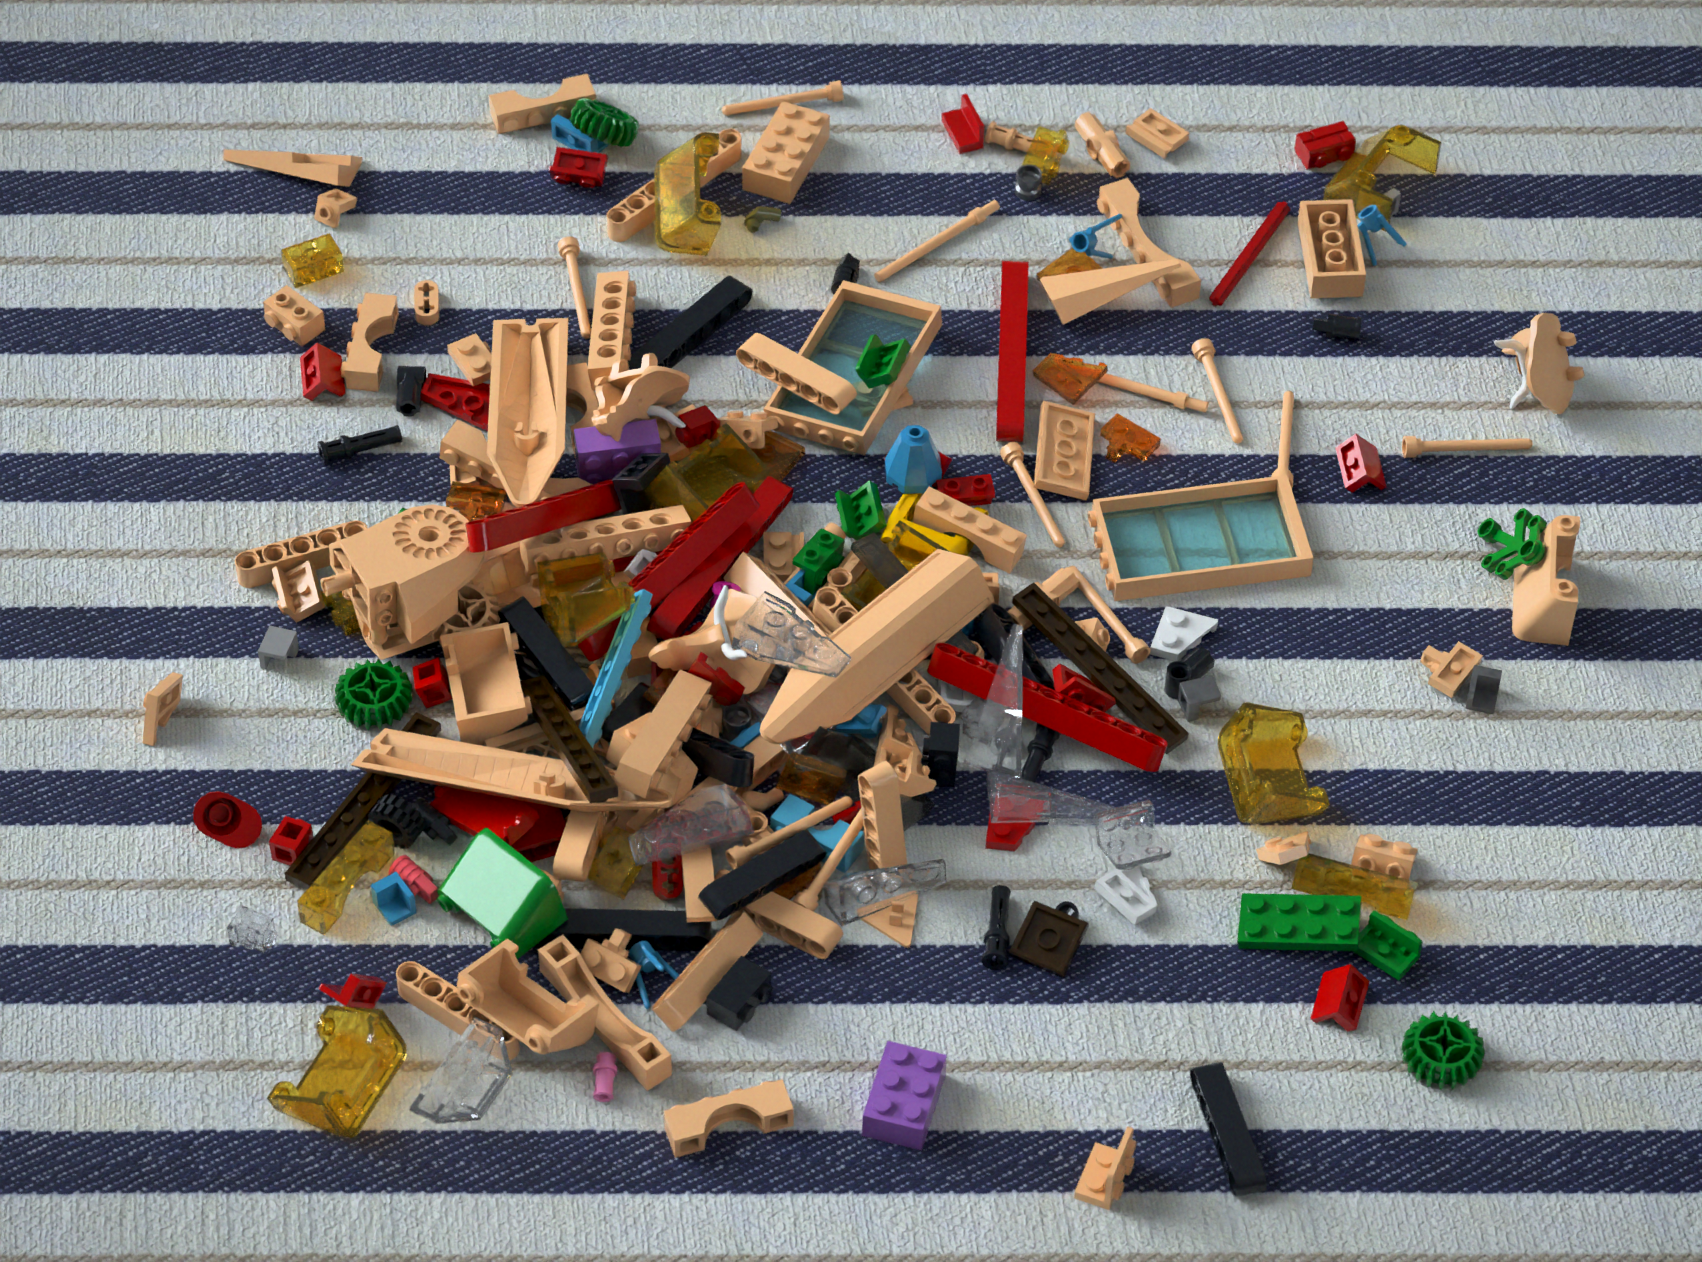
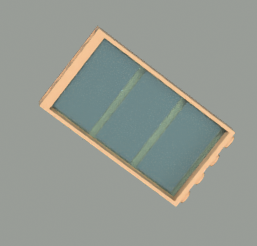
[764,280,942,455]
[1088,475,1314,601]

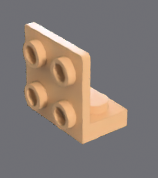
[1074,1126,1137,1210]

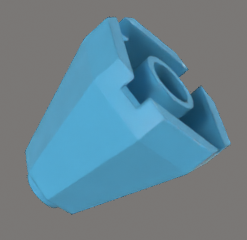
[885,425,942,494]

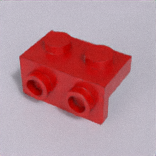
[548,147,608,188]
[936,474,995,506]
[1052,664,1116,712]

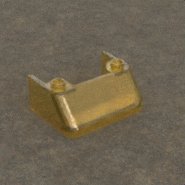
[1323,125,1442,232]

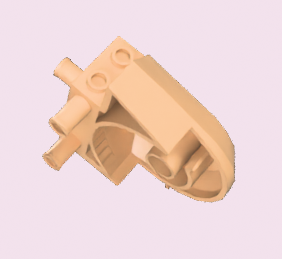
[321,504,485,645]

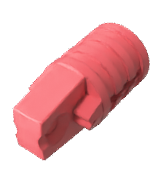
[388,855,439,904]

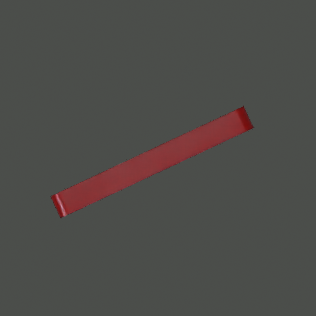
[996,261,1029,442]
[647,476,794,640]
[465,478,622,553]
[573,482,760,662]
[927,643,1168,772]

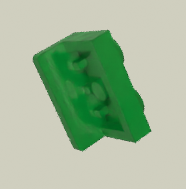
[855,334,911,389]
[835,480,886,544]
[792,528,845,595]
[1353,910,1423,981]

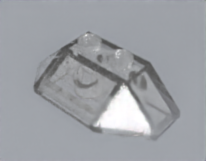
[410,1017,513,1124]

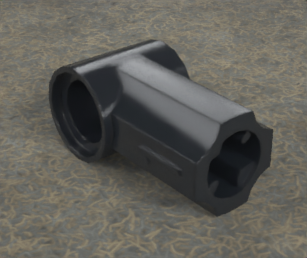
[396,366,426,416]
[1164,647,1215,699]

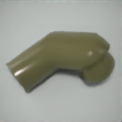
[744,206,781,232]

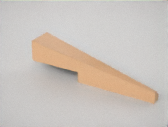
[223,149,362,187]
[1039,259,1181,325]
[874,704,936,800]

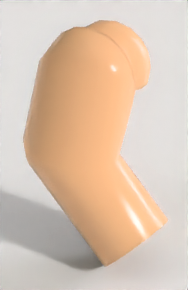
[741,787,784,812]

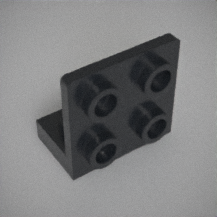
[612,453,671,515]

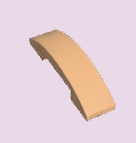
[681,843,717,922]

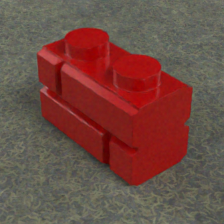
[1294,121,1356,170]

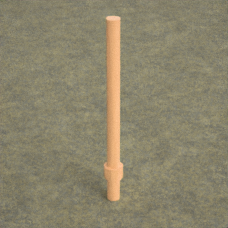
[874,200,1000,282]
[1053,359,1209,413]

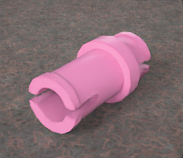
[593,1052,618,1102]

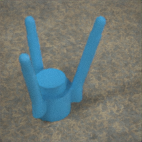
[1357,205,1407,266]
[1069,214,1122,259]
[629,941,679,1009]

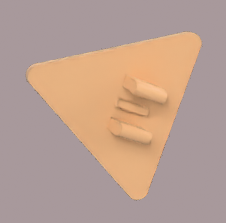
[857,892,918,948]

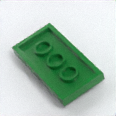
[1237,893,1362,951]

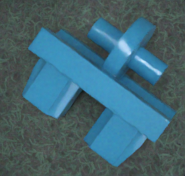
[835,704,887,739]

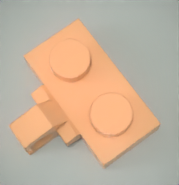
[1420,641,1483,698]
[580,928,642,993]

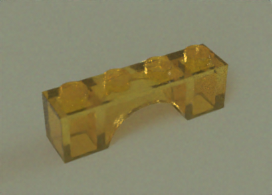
[297,820,395,935]
[1291,853,1418,920]

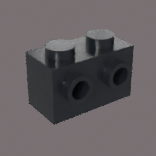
[921,722,960,787]
[706,956,773,1031]

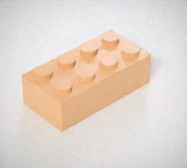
[742,101,830,204]
[1298,199,1366,298]

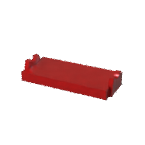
[430,785,539,846]

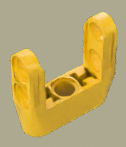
[880,493,988,564]

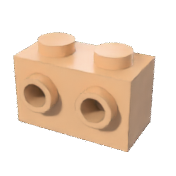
[263,285,325,346]

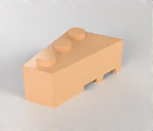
[606,712,698,806]

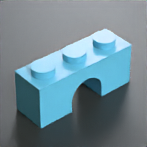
[771,794,864,873]

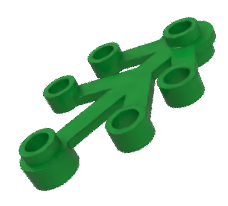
[1477,508,1547,580]

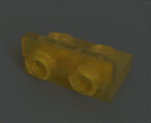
[1022,126,1070,185]

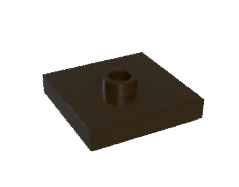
[1009,900,1089,978]

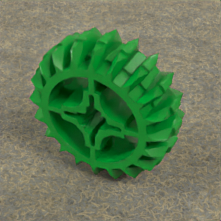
[570,98,639,147]
[335,659,413,731]
[1401,1011,1485,1090]

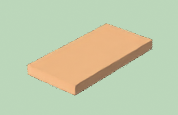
[1034,401,1095,500]

